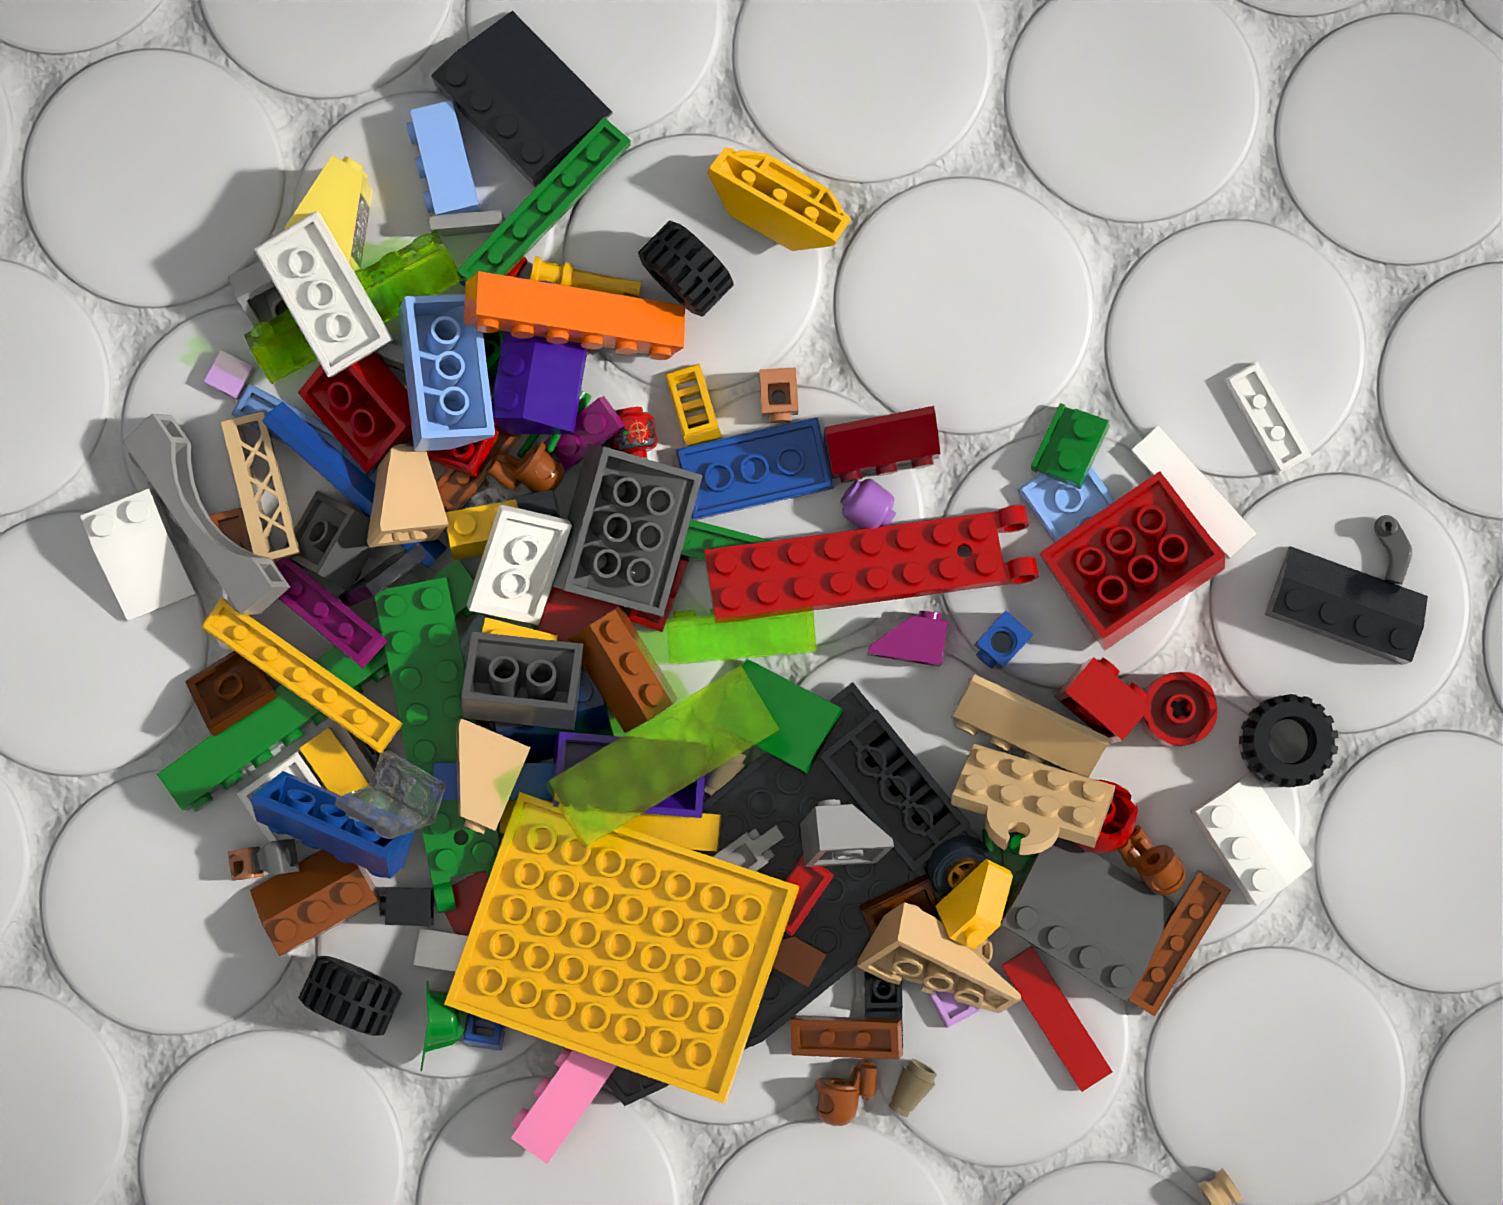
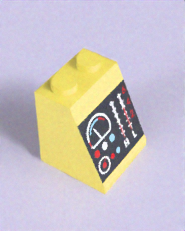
[284,155,372,278]

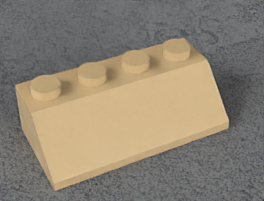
[951,674,1110,778]

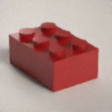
[1054,657,1152,744]

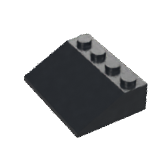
[431,10,613,187]

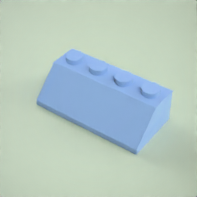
[398,294,495,452]

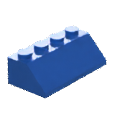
[251,771,416,879]

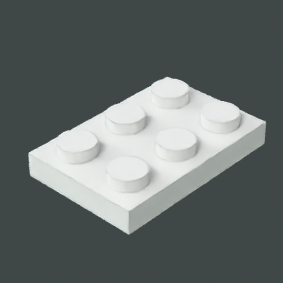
[466,504,572,625]

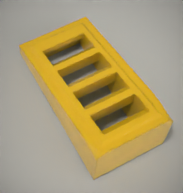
[665,363,722,447]

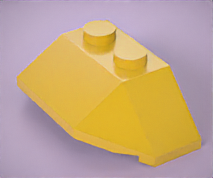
[707,147,851,251]

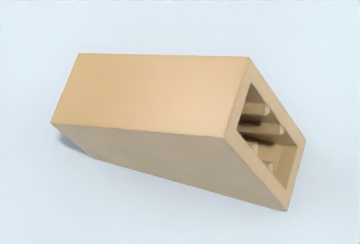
[367,444,449,547]
[456,718,530,834]

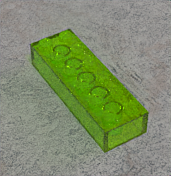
[545,665,780,848]

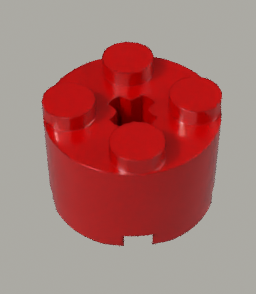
[1140,672,1218,747]

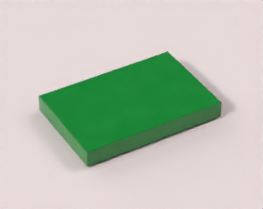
[710,658,843,774]

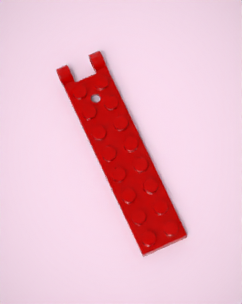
[704,505,1039,624]

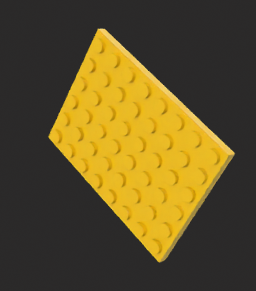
[444,792,799,1104]

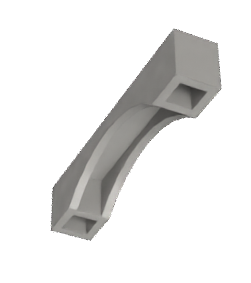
[122,413,290,615]

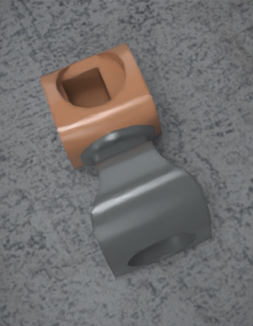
[228,839,299,881]

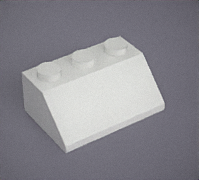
[1190,772,1312,906]

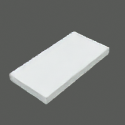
[254,211,393,377]

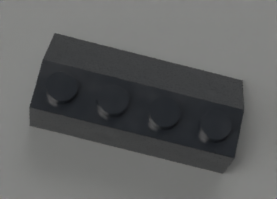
[1265,546,1428,665]

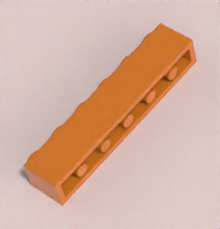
[464,271,685,360]

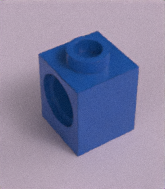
[974,610,1033,669]

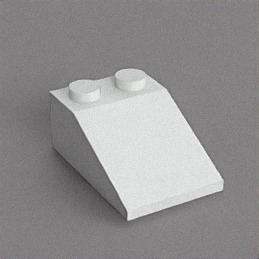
[80,488,197,621]

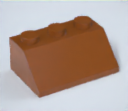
[567,605,678,733]
[250,850,380,956]

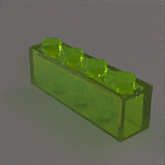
[666,609,817,665]

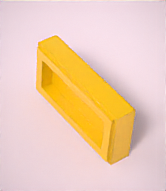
[299,727,372,801]

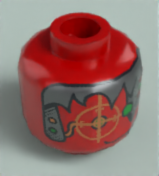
[609,407,658,459]

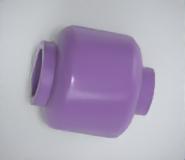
[840,478,896,529]

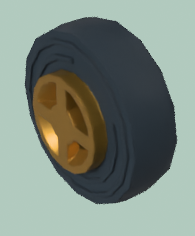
[927,836,994,896]

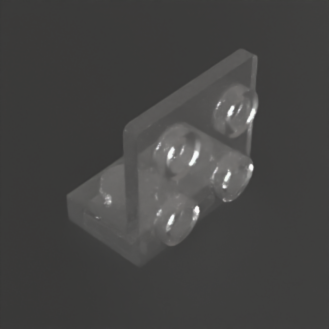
[334,750,447,839]

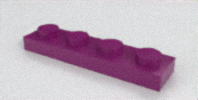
[275,557,387,669]

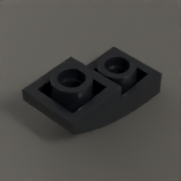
[864,972,903,1047]

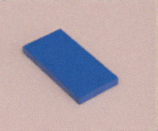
[676,417,834,520]

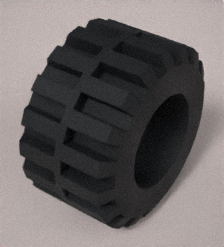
[638,220,734,317]
[1239,694,1339,788]
[298,956,402,1036]

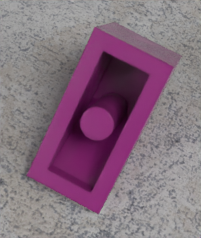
[867,610,948,667]

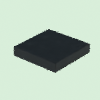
[338,543,428,607]

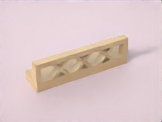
[221,411,300,564]

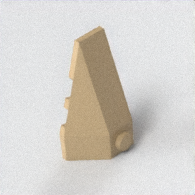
[857,902,1021,1013]

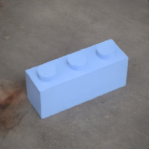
[406,100,481,215]

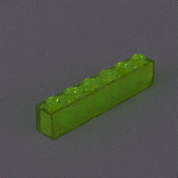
[244,230,462,384]

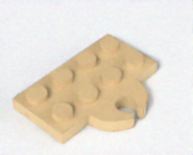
[951,744,1116,855]

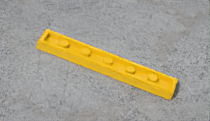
[201,597,403,754]
[499,800,722,852]

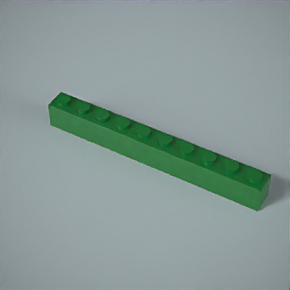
[157,559,476,812]

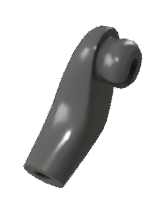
[1374,515,1412,585]

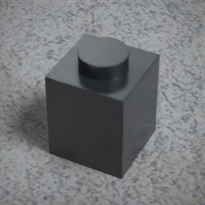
[379,887,434,926]

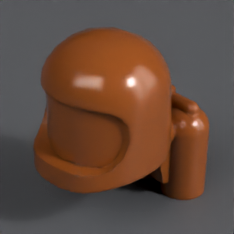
[486,441,564,493]
[1117,825,1185,896]
[815,1059,877,1126]

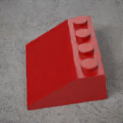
[1039,471,1225,651]

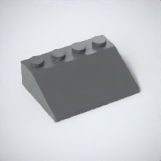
[552,443,703,617]
[1000,837,1175,1002]

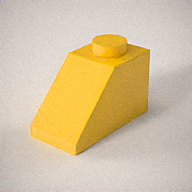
[935,859,1013,950]

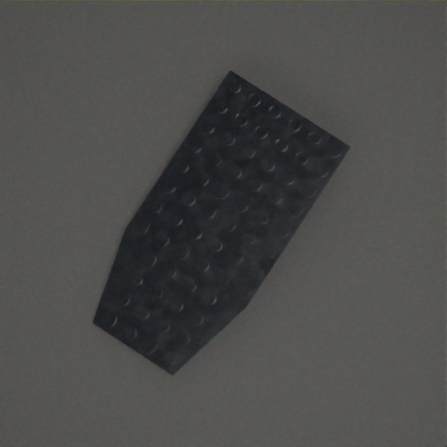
[605,682,993,1106]

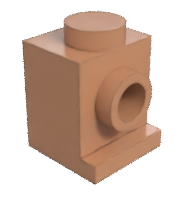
[759,367,799,423]

